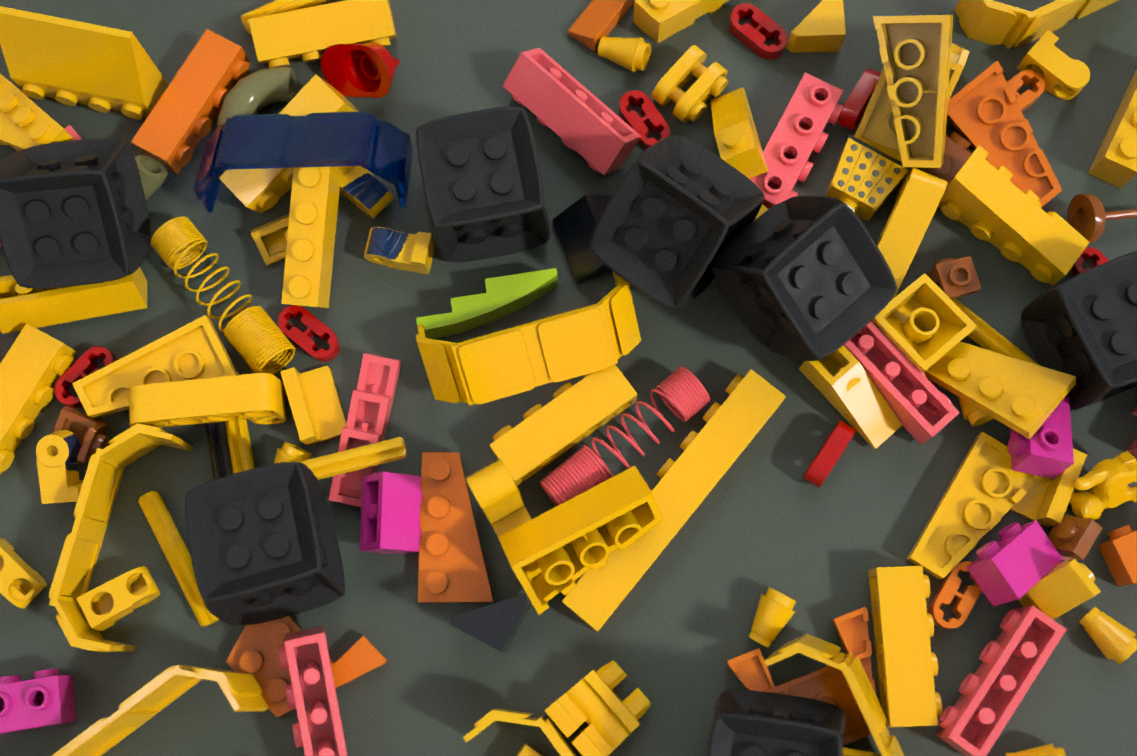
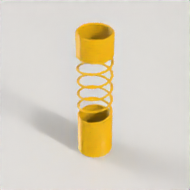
[151,216,296,374]

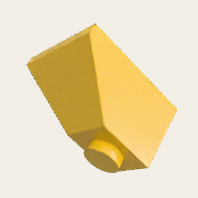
[872,273,977,373]

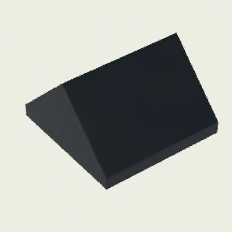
[552,195,613,285]
[449,593,531,653]

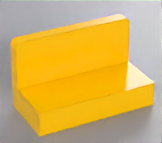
[280,366,347,447]
[1010,449,1087,527]

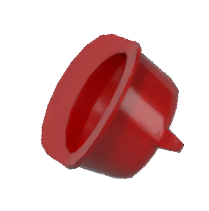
[321,42,400,98]

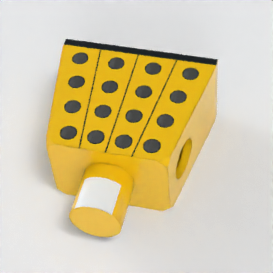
[825,135,910,221]

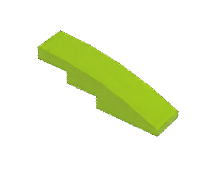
[416,268,558,339]

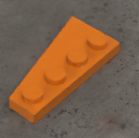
[947,60,1063,206]
[418,452,494,603]

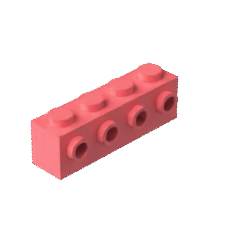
[503,48,641,175]
[750,73,843,209]
[844,320,960,445]
[935,606,1067,756]
[278,626,348,756]

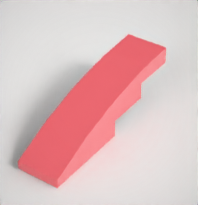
[329,353,402,507]

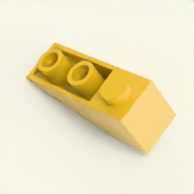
[799,345,902,450]

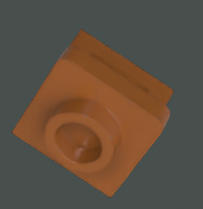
[917,131,973,186]
[927,256,981,299]
[52,406,109,463]
[1048,515,1102,562]

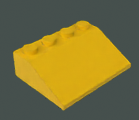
[0,6,167,120]

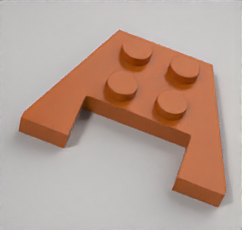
[726,606,876,746]
[226,615,389,718]

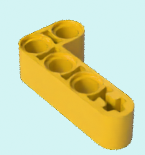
[876,168,948,299]
[129,373,287,428]
[466,459,532,537]

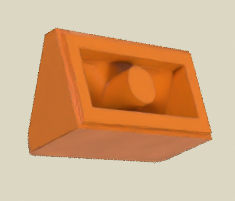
[567,0,635,52]

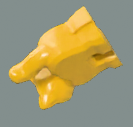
[1069,451,1137,520]

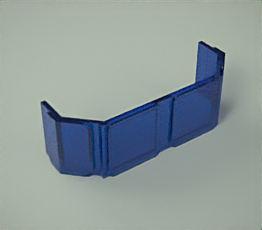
[194,111,413,212]

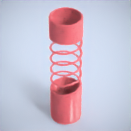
[540,366,710,506]

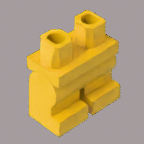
[544,660,652,756]

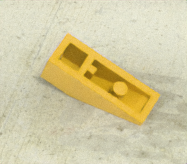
[711,87,768,179]

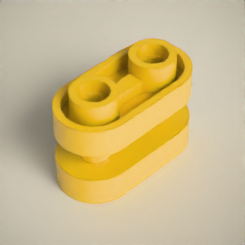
[651,45,729,123]

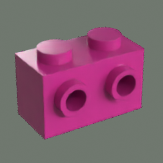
[1008,397,1074,479]
[359,471,423,554]
[966,520,1063,606]
[0,669,77,734]

